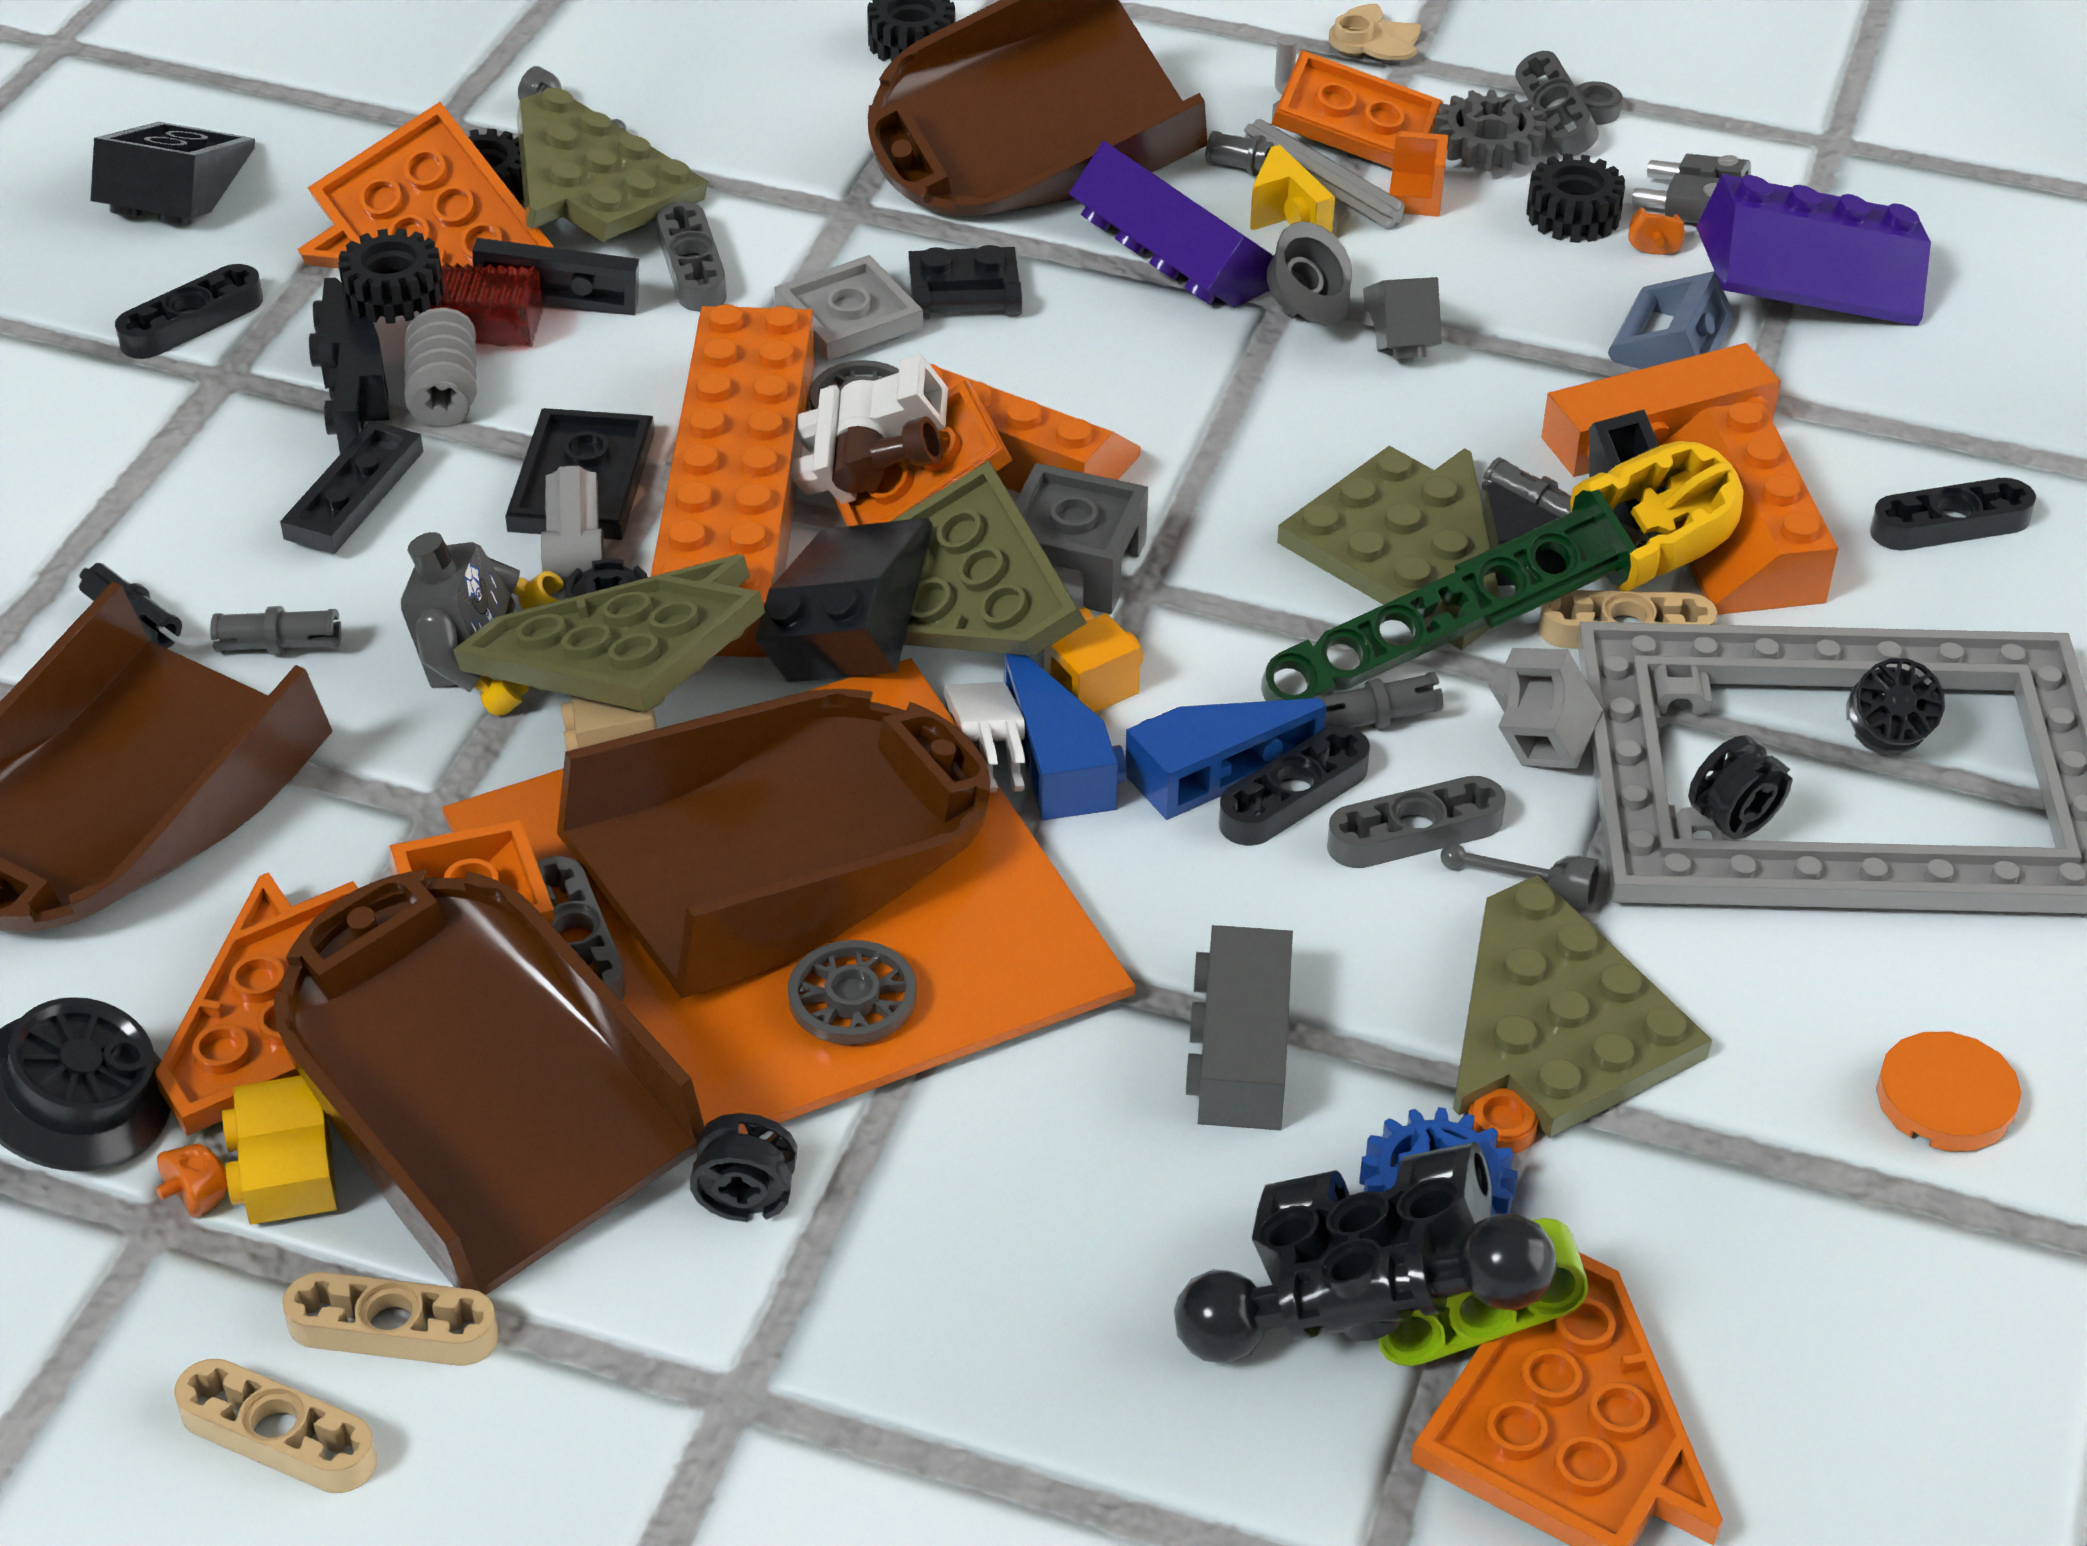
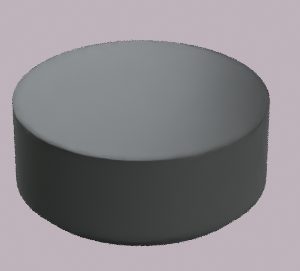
[1576,81,1623,125]

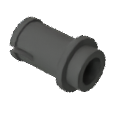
[1205,131,1274,176]

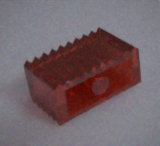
[418,262,543,347]

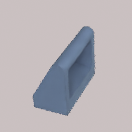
[1608,271,1734,369]

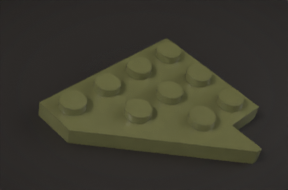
[517,87,709,242]
[1277,445,1500,650]
[890,460,1087,656]
[453,554,765,712]
[1453,874,1712,1138]

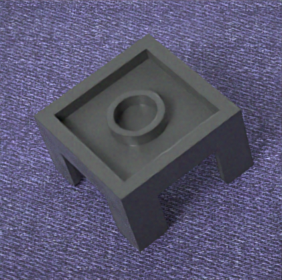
[1015,463,1148,614]

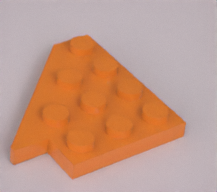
[297,102,554,283]
[155,872,358,1136]
[1411,1252,1723,1546]

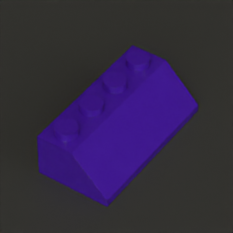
[1069,140,1274,308]
[1696,174,1931,326]

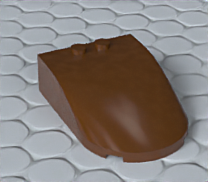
[868,0,1207,216]
[0,581,333,932]
[557,689,990,998]
[274,870,704,1295]

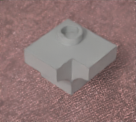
[1488,648,1602,769]

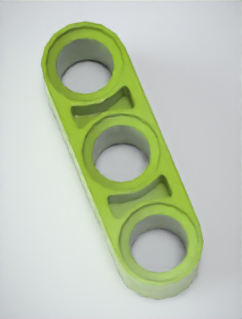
[1378,1218,1588,1366]

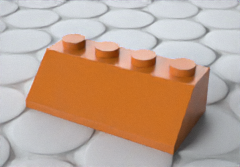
[930,364,1141,493]
[1659,402,1838,615]

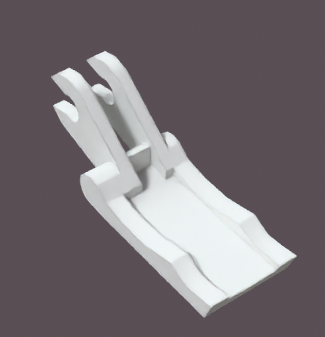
[943,682,1025,793]

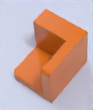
[1389,131,1449,217]

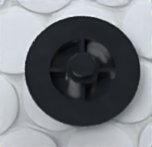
[0,997,171,1171]

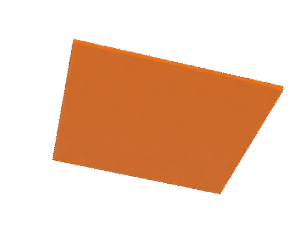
[442,658,1135,1154]

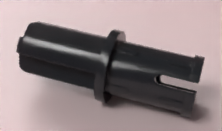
[79,563,182,649]

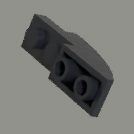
[309,277,390,454]

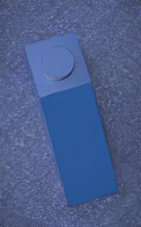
[1004,653,1127,820]
[1125,698,1327,820]

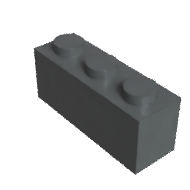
[1185,925,1293,1130]

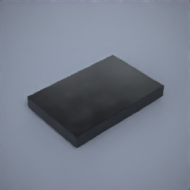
[505,408,655,540]

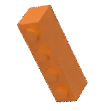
[1541,343,1781,477]

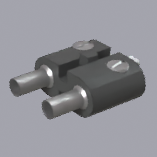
[1632,153,1751,223]

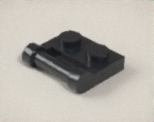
[908,245,1022,319]

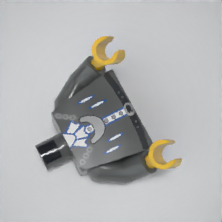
[401,532,564,716]

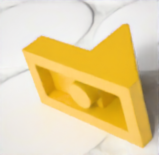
[1250,145,1335,233]

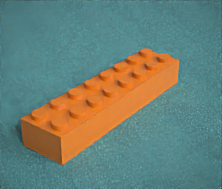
[650,304,815,657]

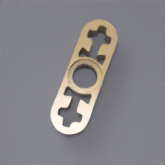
[1538,590,1717,648]
[282,1272,499,1366]
[174,1359,377,1493]

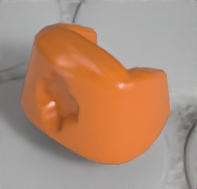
[1628,207,1685,255]
[156,1143,227,1218]

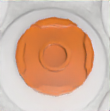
[1876,1031,2022,1151]

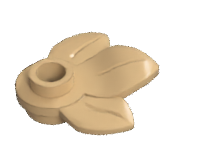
[1329,3,1421,60]

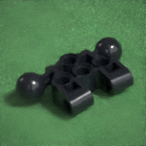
[1174,1142,1557,1364]

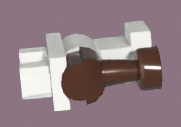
[791,353,948,504]

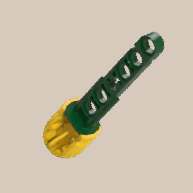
[1261,441,1744,701]

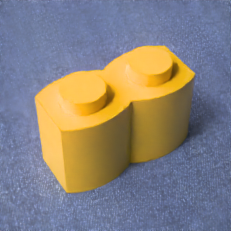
[222,1075,337,1225]

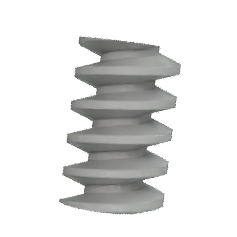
[404,307,477,427]

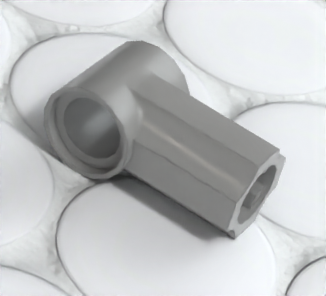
[541,466,605,584]

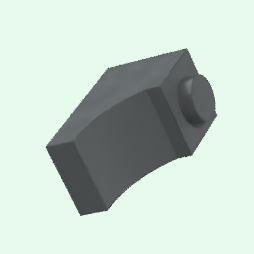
[1363,277,1442,360]

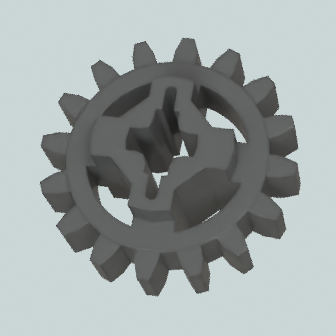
[1434,90,1547,172]

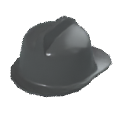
[1267,222,1352,326]

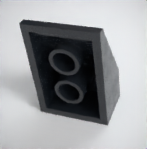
[90,121,255,225]
[755,518,933,682]

